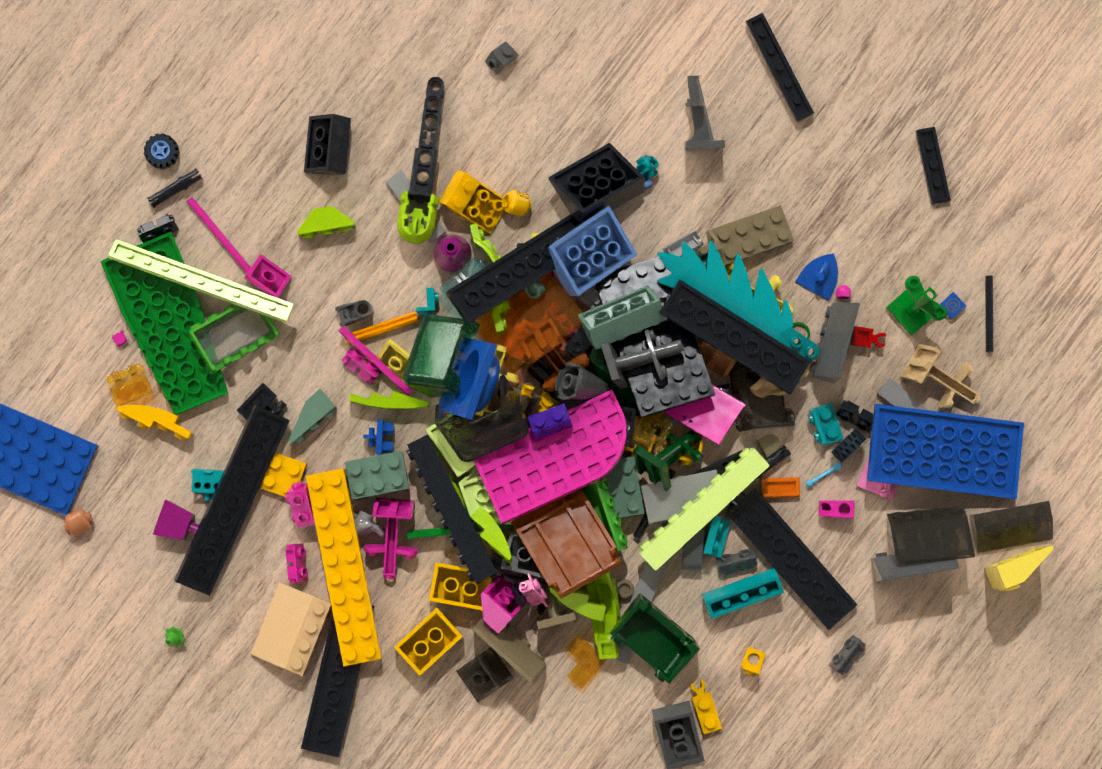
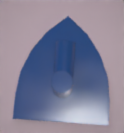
[795,253,838,301]

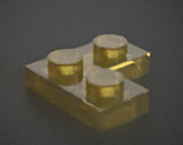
[565,634,607,689]

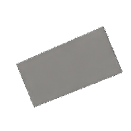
[641,469,717,524]

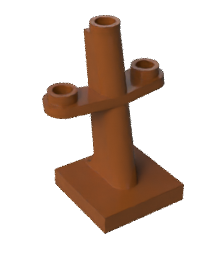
[520,318,590,392]

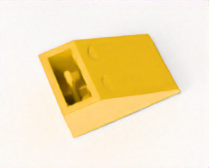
[439,170,505,234]

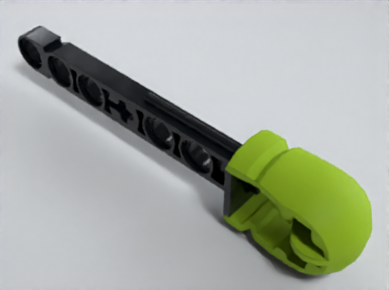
[397,77,444,244]

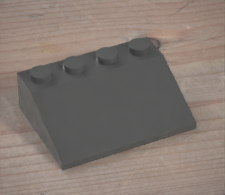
[810,302,860,383]
[871,543,959,581]

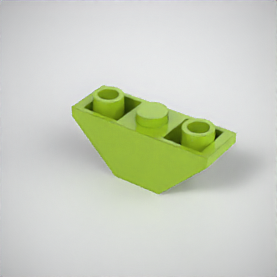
[297,206,356,239]

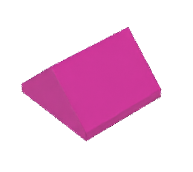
[243,254,292,298]

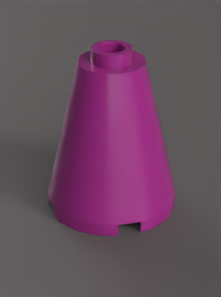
[433,234,472,272]

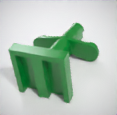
[886,276,947,336]

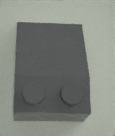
[652,700,705,769]

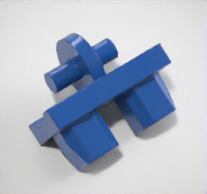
[363,419,394,455]

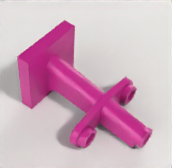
[364,498,418,579]

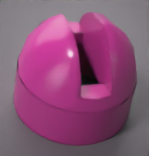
[836,285,851,299]

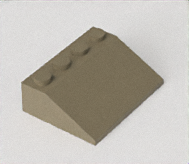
[472,618,546,682]

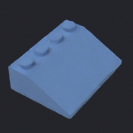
[548,206,637,296]

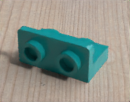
[808,402,844,446]
[703,516,731,558]

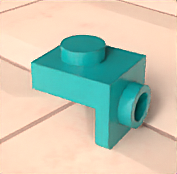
[416,287,439,316]

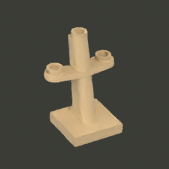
[900,344,981,410]

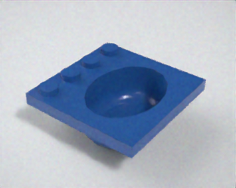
[439,337,500,420]

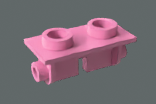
[519,574,548,607]

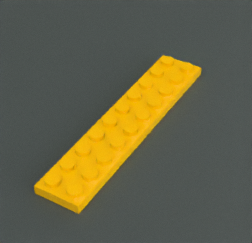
[306,468,382,666]

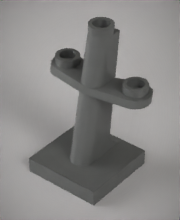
[684,75,725,149]
[601,329,684,389]

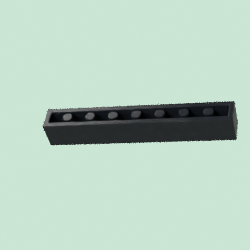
[406,434,498,585]

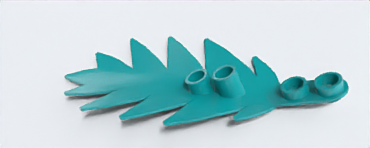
[657,241,819,361]

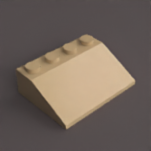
[251,582,332,676]

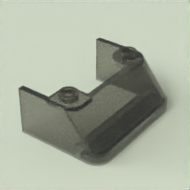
[435,374,529,462]

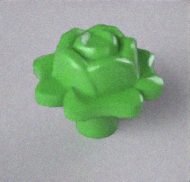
[165,627,185,647]

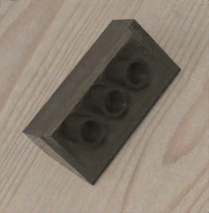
[969,501,1053,553]

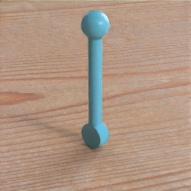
[806,463,841,488]

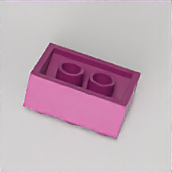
[481,574,528,634]

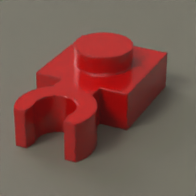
[851,326,887,348]

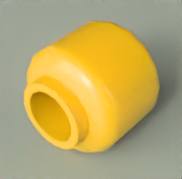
[502,190,532,217]

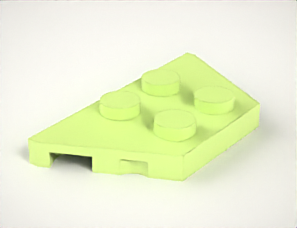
[458,466,513,525]

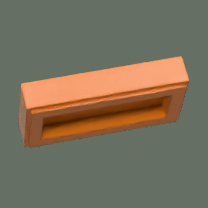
[760,477,800,498]

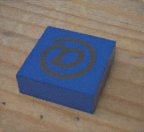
[940,292,966,319]

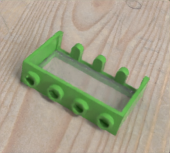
[189,304,280,374]

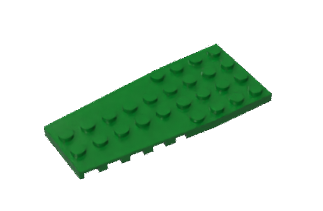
[100,232,228,415]

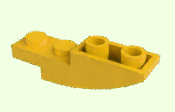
[116,405,194,441]

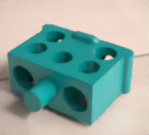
[191,469,224,501]

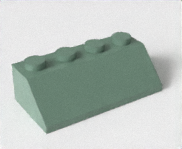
[578,285,666,350]

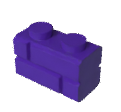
[528,404,573,440]

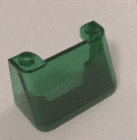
[403,315,480,398]

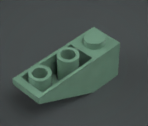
[289,389,337,445]

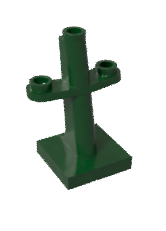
[633,430,703,492]

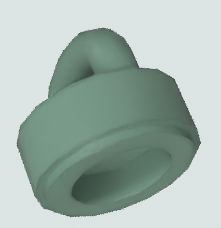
[525,280,546,299]

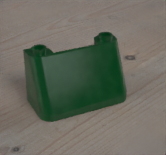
[610,593,700,684]

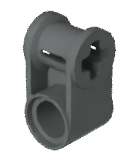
[335,300,373,327]

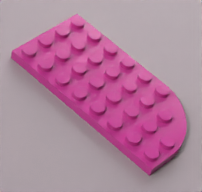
[472,390,627,525]

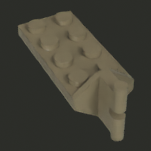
[695,205,794,266]

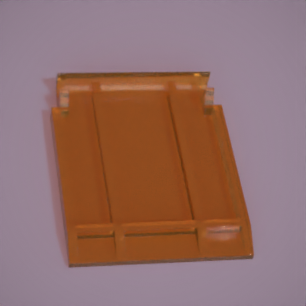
[470,274,583,375]

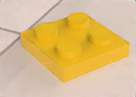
[259,453,307,497]

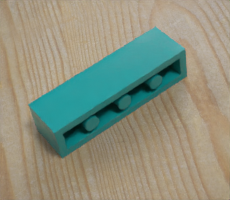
[702,568,784,619]

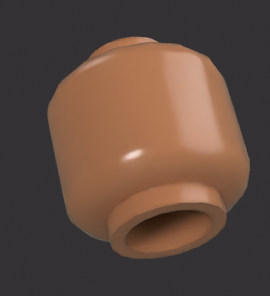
[63,508,94,537]

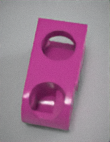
[818,500,855,519]

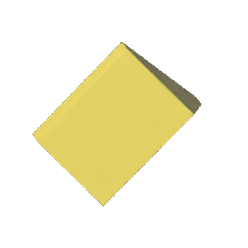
[377,339,421,384]

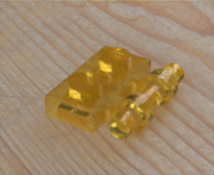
[105,363,153,407]
[631,412,674,453]

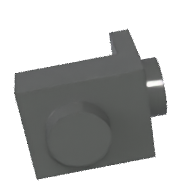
[485,41,518,75]

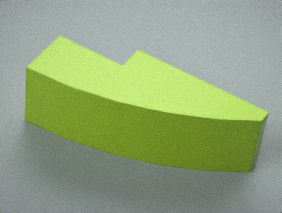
[470,506,513,564]
[548,586,606,621]

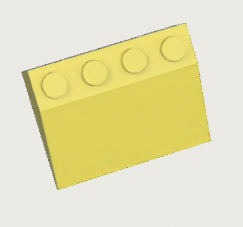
[984,545,1053,591]

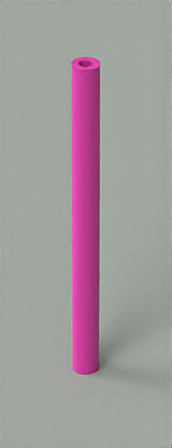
[187,197,251,273]
[338,326,413,396]

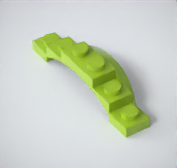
[470,223,510,337]
[586,571,621,659]

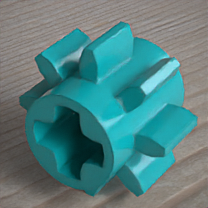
[636,154,659,179]

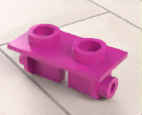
[342,348,382,384]
[285,543,308,583]

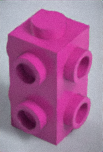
[286,482,315,528]

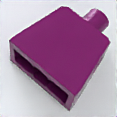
[153,500,199,540]

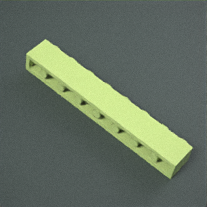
[638,447,770,571]

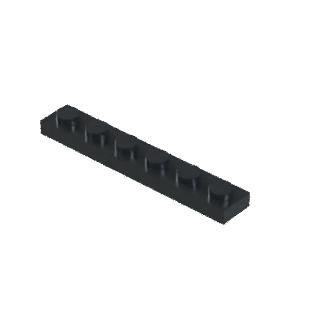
[745,13,814,123]

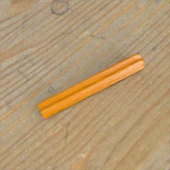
[345,312,418,344]

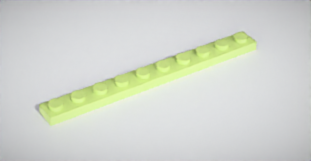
[108,239,294,323]

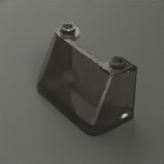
[729,362,795,432]

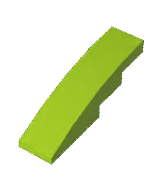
[349,391,430,410]

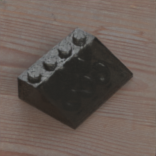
[887,506,975,565]

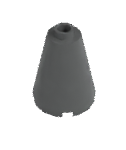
[555,362,609,401]

